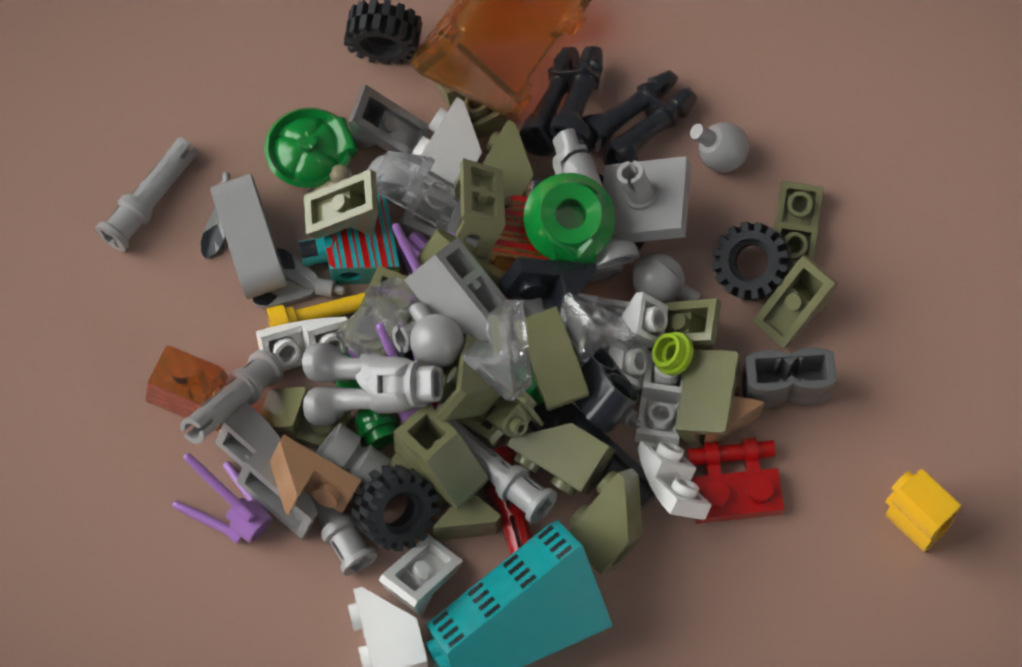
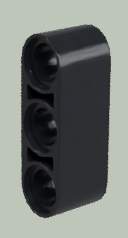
[560,311,640,432]

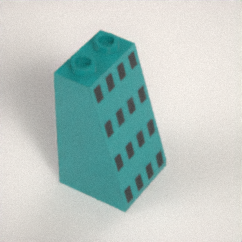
[425,520,613,667]

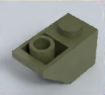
[483,120,534,223]
[394,404,489,510]
[507,423,616,496]
[568,468,643,574]

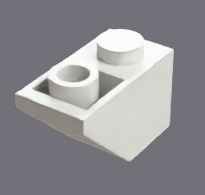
[410,97,482,201]
[348,587,428,667]

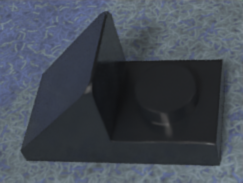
[500,257,597,315]

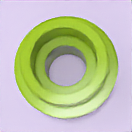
[652,332,694,376]

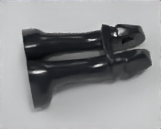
[519,46,603,156]
[582,70,697,165]

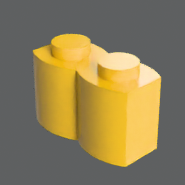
[885,468,963,553]

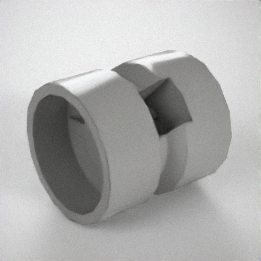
[316,423,391,505]

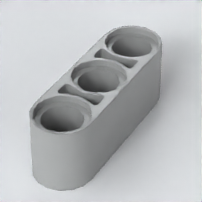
[210,173,288,300]

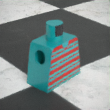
[298,193,400,285]

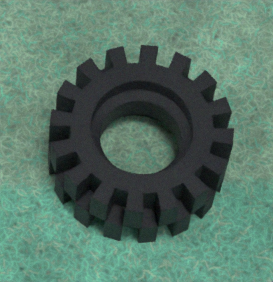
[344,0,423,65]
[712,222,794,301]
[352,464,440,552]

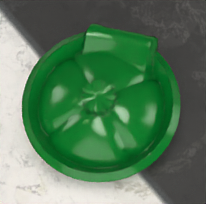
[264,107,358,188]
[523,173,615,263]

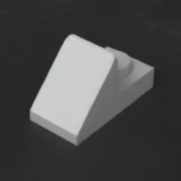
[379,534,463,616]

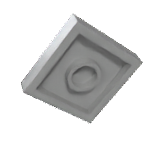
[603,156,691,242]

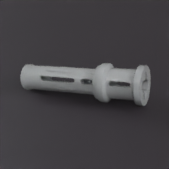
[95,137,199,252]
[180,350,283,444]
[447,419,557,524]
[312,496,378,576]

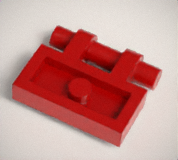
[686,437,785,524]

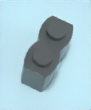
[742,347,837,408]

